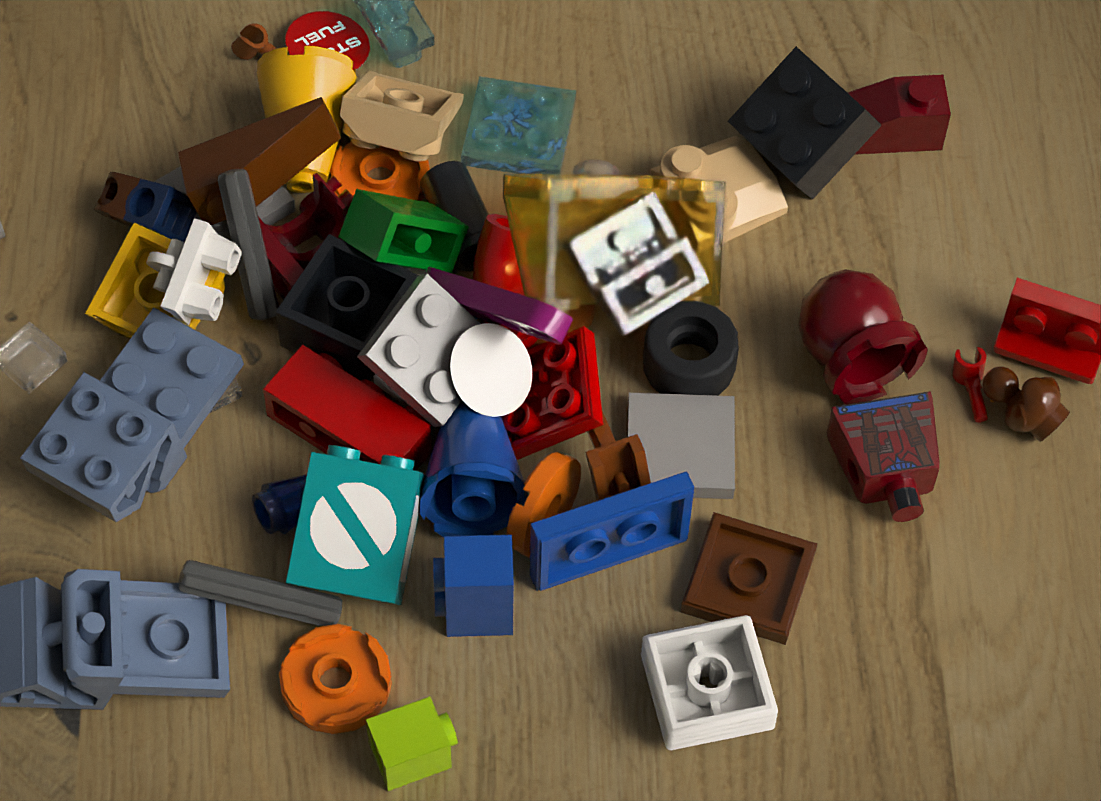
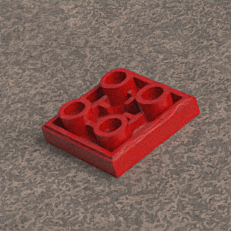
[501,326,604,460]

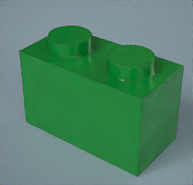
[339,189,469,273]

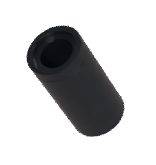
[420,161,489,272]

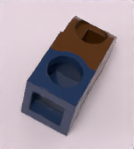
[94,172,197,242]

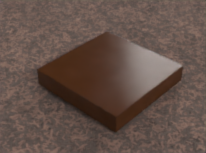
[680,512,818,645]

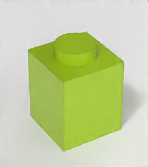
[366,696,458,791]

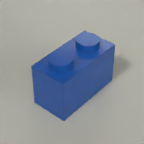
[433,535,514,637]

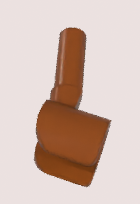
[231,23,277,60]

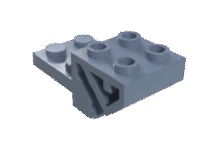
[20,308,244,522]
[0,569,230,710]

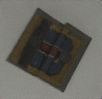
[562,191,710,335]

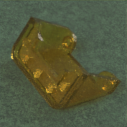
[503,174,726,315]

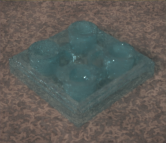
[461,76,576,180]

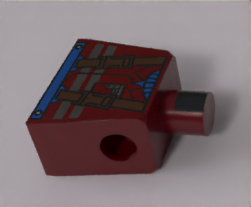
[826,391,940,522]

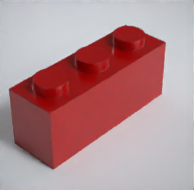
[263,345,432,471]

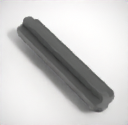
[218,169,279,321]
[179,560,342,626]

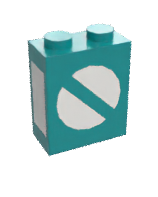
[286,445,425,605]

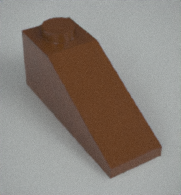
[178,97,341,225]

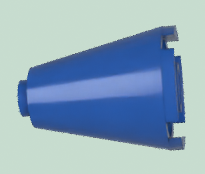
[420,400,528,537]

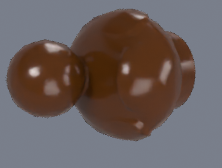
[982,366,1070,442]

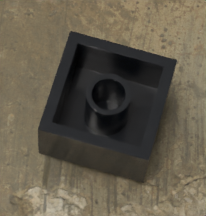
[727,46,881,199]
[276,234,420,383]

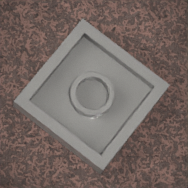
[627,392,735,499]

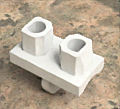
[146,218,242,326]

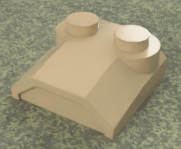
[340,70,464,161]
[649,136,788,254]

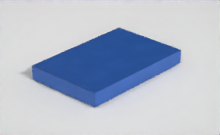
[530,471,694,591]

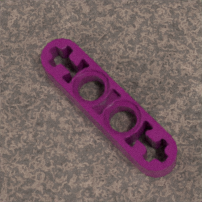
[425,267,573,345]

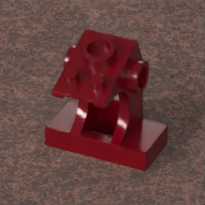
[258,173,354,300]

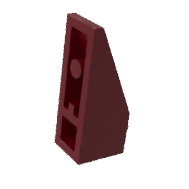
[847,74,951,155]

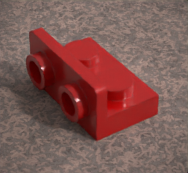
[993,277,1101,384]

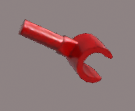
[952,347,988,423]

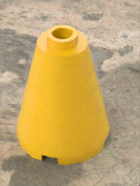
[257,46,357,193]

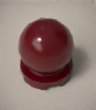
[798,269,928,405]

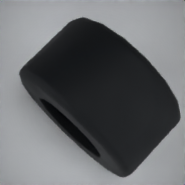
[643,301,739,396]

